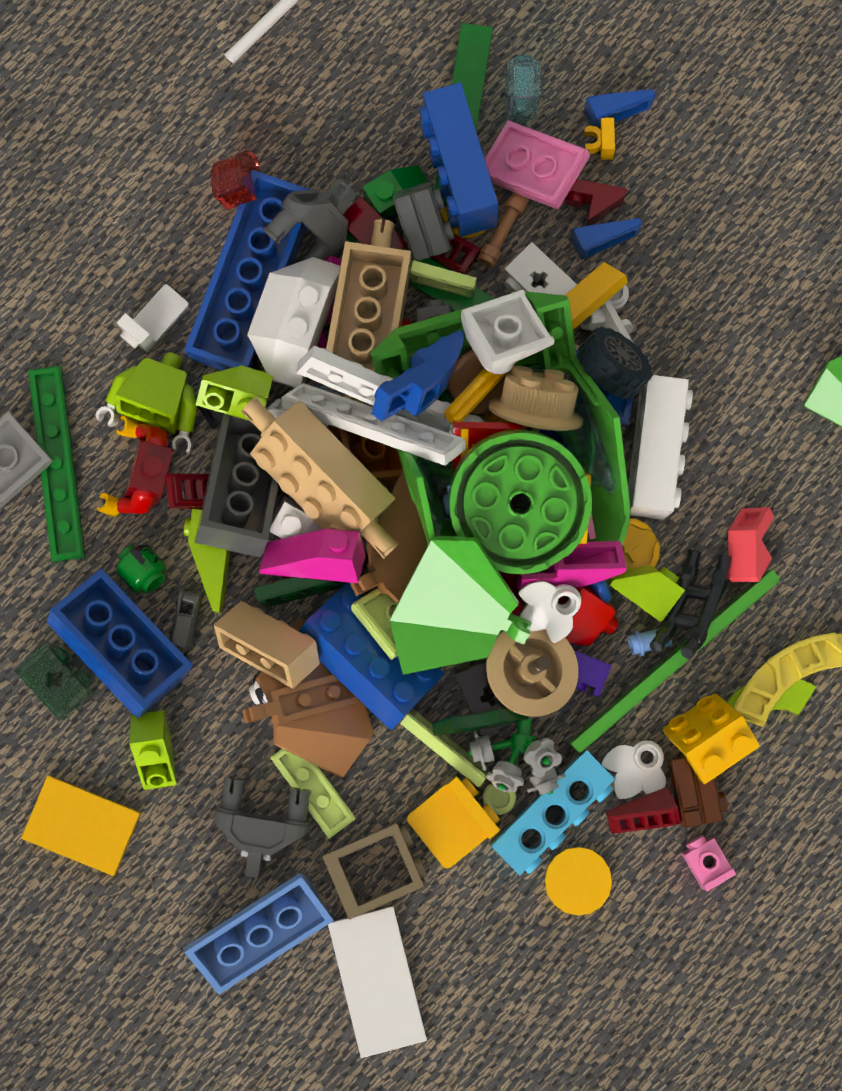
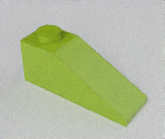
[184,509,231,614]

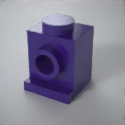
[574,650,612,697]

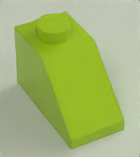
[606,565,685,622]

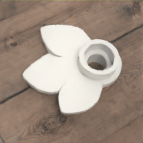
[519,581,581,643]
[601,740,666,799]

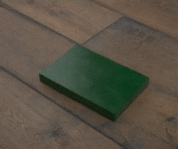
[254,577,347,608]

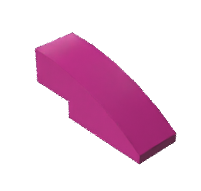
[516,541,626,596]

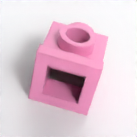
[681,835,736,892]

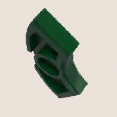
[432,707,528,736]

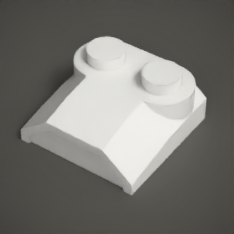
[461,289,555,374]

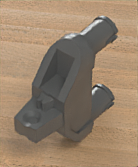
[262,179,357,263]
[214,776,311,878]

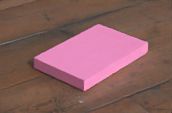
[484,120,590,210]

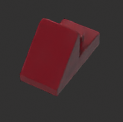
[564,179,627,226]

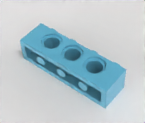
[490,750,615,876]

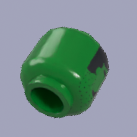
[116,544,166,594]

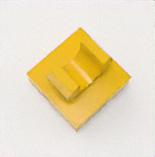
[584,118,615,160]

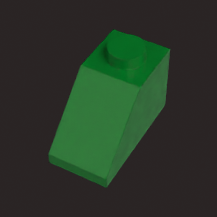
[362,165,434,220]

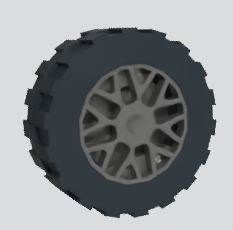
[577,327,653,399]

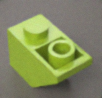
[196,365,273,421]
[129,710,177,790]

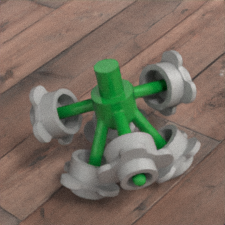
[469,718,566,795]

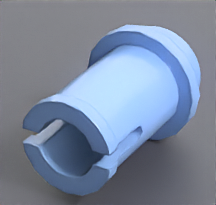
[628,628,672,657]

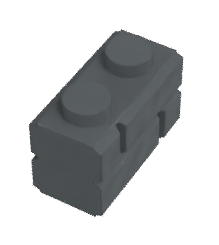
[393,182,455,261]

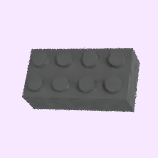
[194,413,278,558]

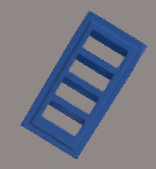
[584,89,656,128]
[570,218,642,260]

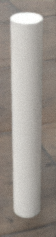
[225,0,299,64]

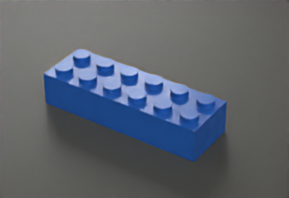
[184,170,310,371]

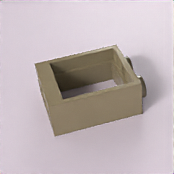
[322,822,428,920]

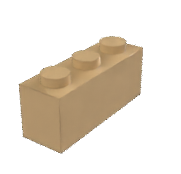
[214,601,320,689]

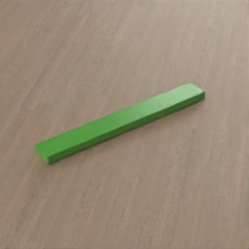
[567,570,780,752]

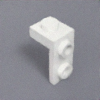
[117,284,189,353]

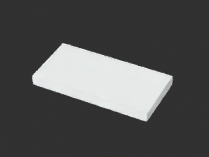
[328,905,427,1058]

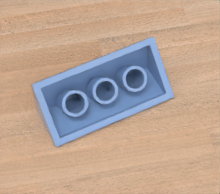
[183,873,334,995]

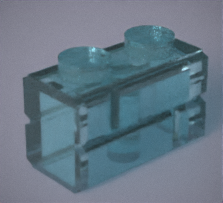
[504,55,541,121]

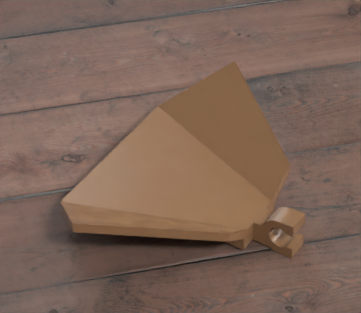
[350,470,428,604]
[242,618,373,777]

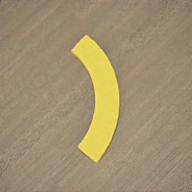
[733,633,842,727]

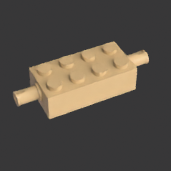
[326,219,412,403]
[241,397,399,559]

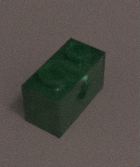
[14,643,95,720]

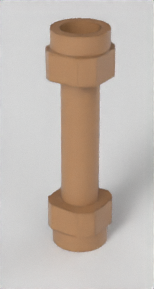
[477,192,529,268]

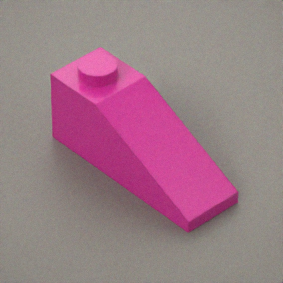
[259,529,366,583]

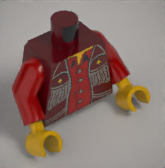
[97,416,173,517]

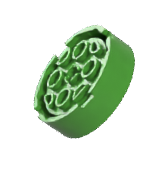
[448,429,592,574]

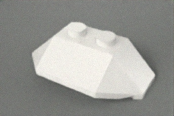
[247,257,341,388]

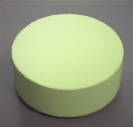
[482,782,516,815]

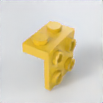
[663,694,760,785]
[407,776,500,868]

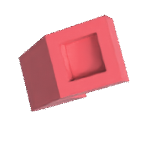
[728,507,774,582]

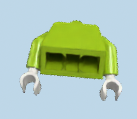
[96,352,197,453]

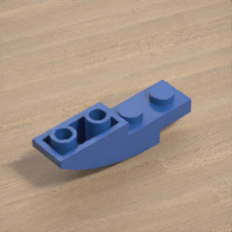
[371,330,465,422]

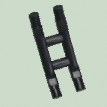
[650,549,732,659]

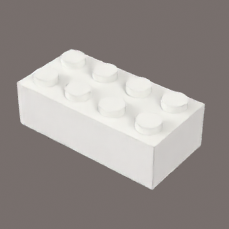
[628,375,693,520]

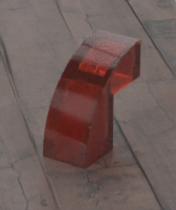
[211,150,260,210]

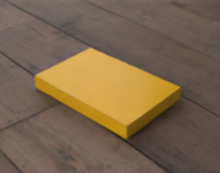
[21,775,142,876]

